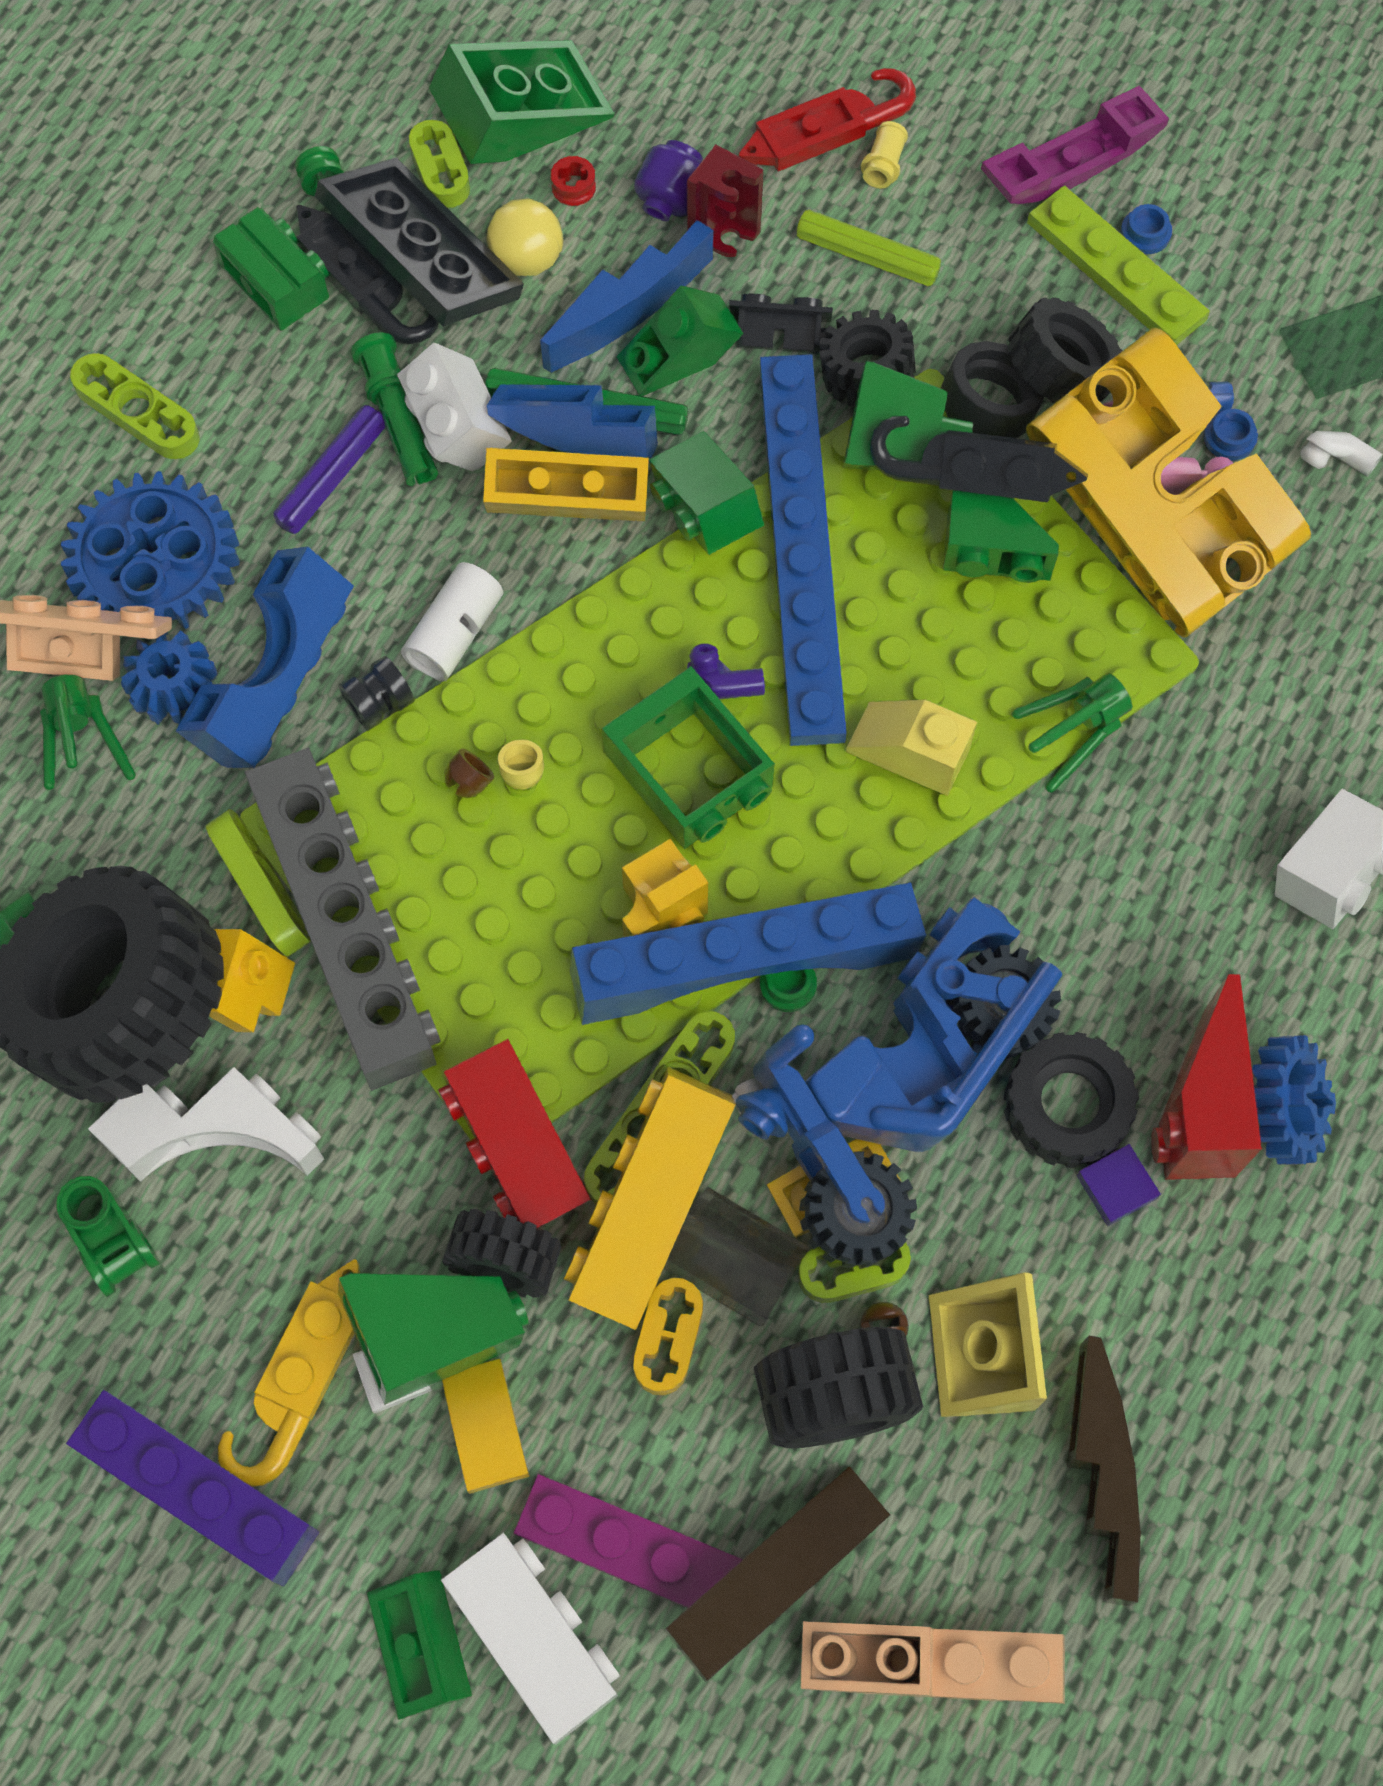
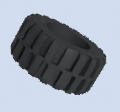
[0,866,224,1103]

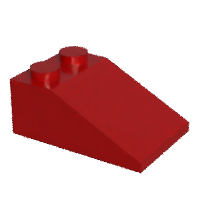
[1151,974,1262,1180]

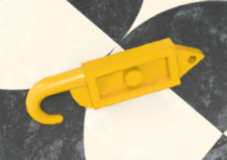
[218,1259,360,1487]

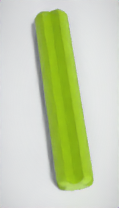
[797,209,941,286]

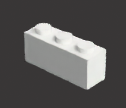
[441,1532,620,1745]

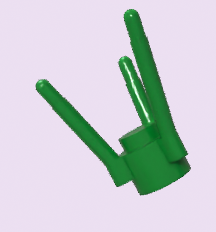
[1012,673,1133,793]
[40,674,136,790]

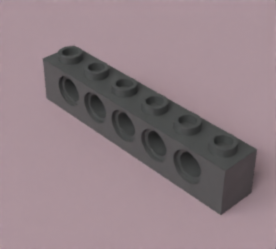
[245,747,441,1091]

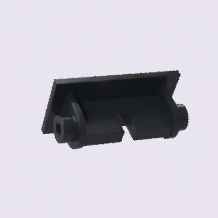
[729,293,833,354]

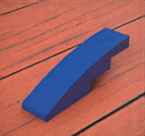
[540,220,713,373]

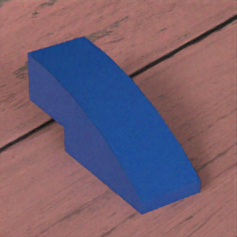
[487,384,658,465]

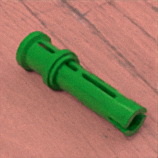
[350,332,438,487]

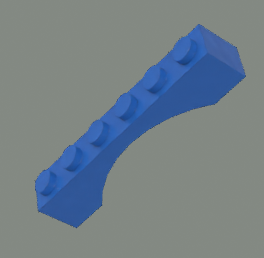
[570,882,926,1025]

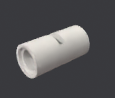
[401,562,503,682]

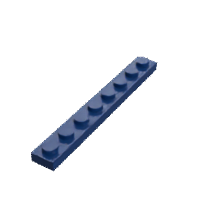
[760,354,847,746]

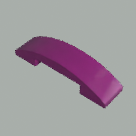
[981,85,1169,204]

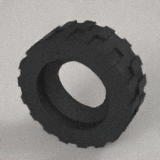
[1007,297,1123,404]
[1004,1032,1139,1168]

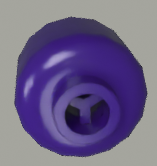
[634,140,703,222]

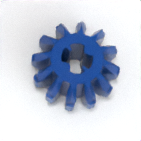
[121,630,217,725]

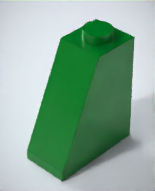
[338,1273,529,1405]

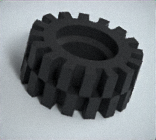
[819,310,916,407]
[442,1209,561,1298]

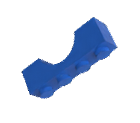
[176,547,354,768]

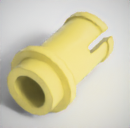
[861,121,908,189]

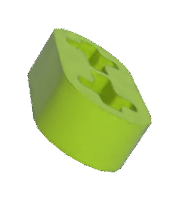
[409,119,470,208]
[798,1230,911,1303]

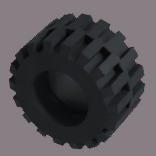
[754,1327,924,1448]

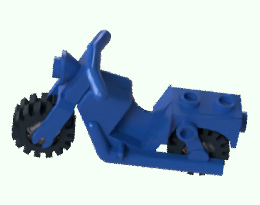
[735,897,1062,1268]

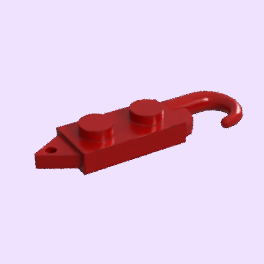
[738,68,916,172]

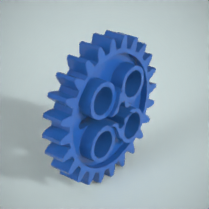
[61,471,240,635]

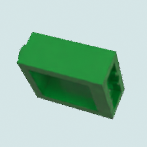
[601,666,775,849]

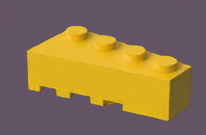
[563,1067,736,1330]

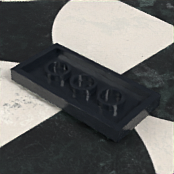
[315,157,524,326]

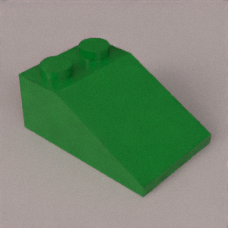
[429,40,615,164]

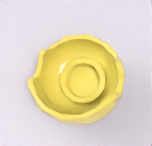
[486,198,563,276]

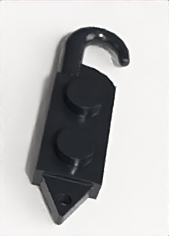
[296,205,439,345]
[870,416,1088,503]

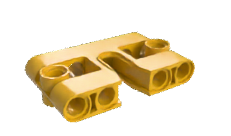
[1026,328,1311,638]

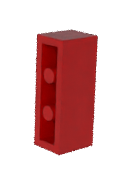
[438,1039,591,1229]

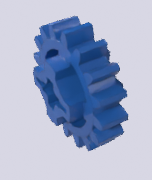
[1252,1035,1336,1165]

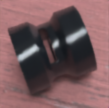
[338,656,415,731]

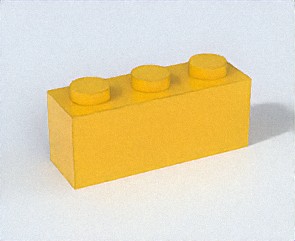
[483,448,649,521]

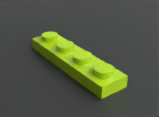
[1027,185,1210,345]

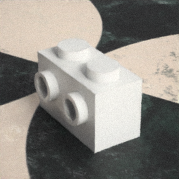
[397,342,512,471]
[1275,788,1383,929]

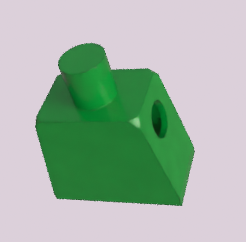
[842,361,973,470]

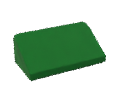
[367,1570,472,1720]

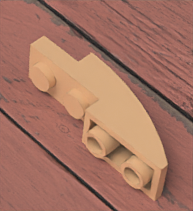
[801,1621,1065,1704]

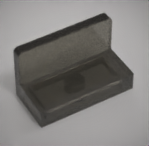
[664,1187,810,1326]

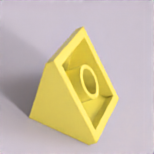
[929,1273,1047,1417]

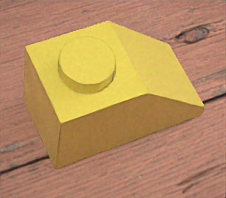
[846,700,977,796]

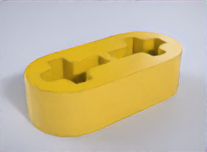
[633,1278,703,1395]

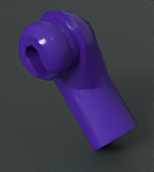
[687,644,765,699]

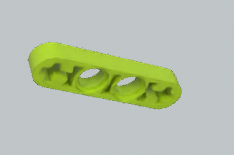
[584,1011,735,1204]

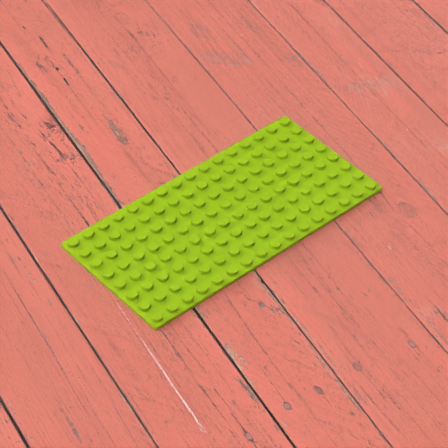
[240,369,1199,1140]

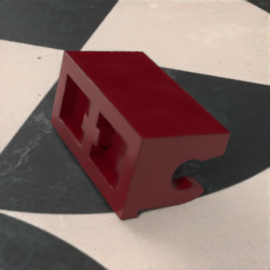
[687,144,764,257]

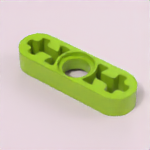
[70,353,200,459]
[205,809,311,957]

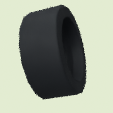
[940,341,1044,438]

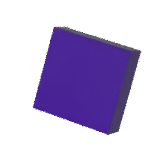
[1076,1144,1161,1227]

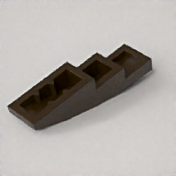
[1067,1335,1141,1606]
[664,1466,890,1682]

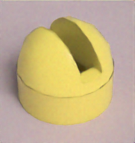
[498,740,544,790]

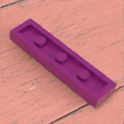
[513,1474,743,1608]

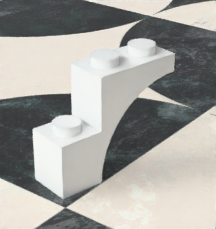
[88,1067,324,1182]

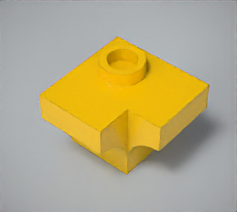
[622,839,708,937]
[209,929,296,1033]

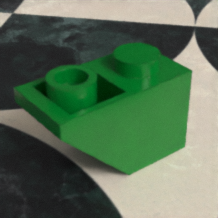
[617,285,744,396]
[943,490,1059,583]

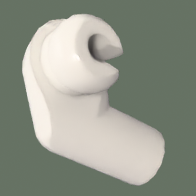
[1300,431,1383,477]

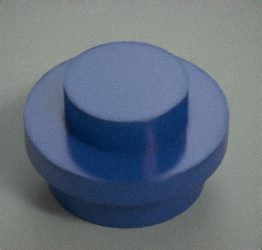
[1121,204,1172,254]
[1204,409,1258,461]

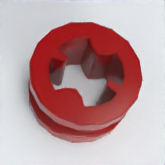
[551,156,596,206]

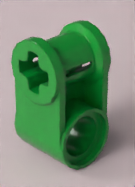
[56,1176,161,1297]

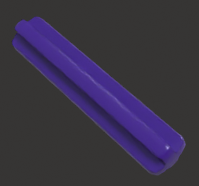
[273,405,385,534]

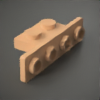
[0,595,172,681]

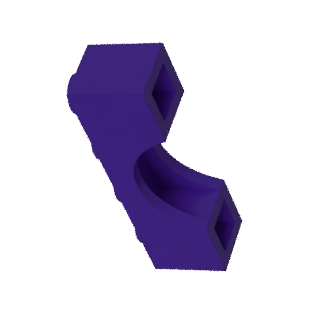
[66,1389,319,1587]

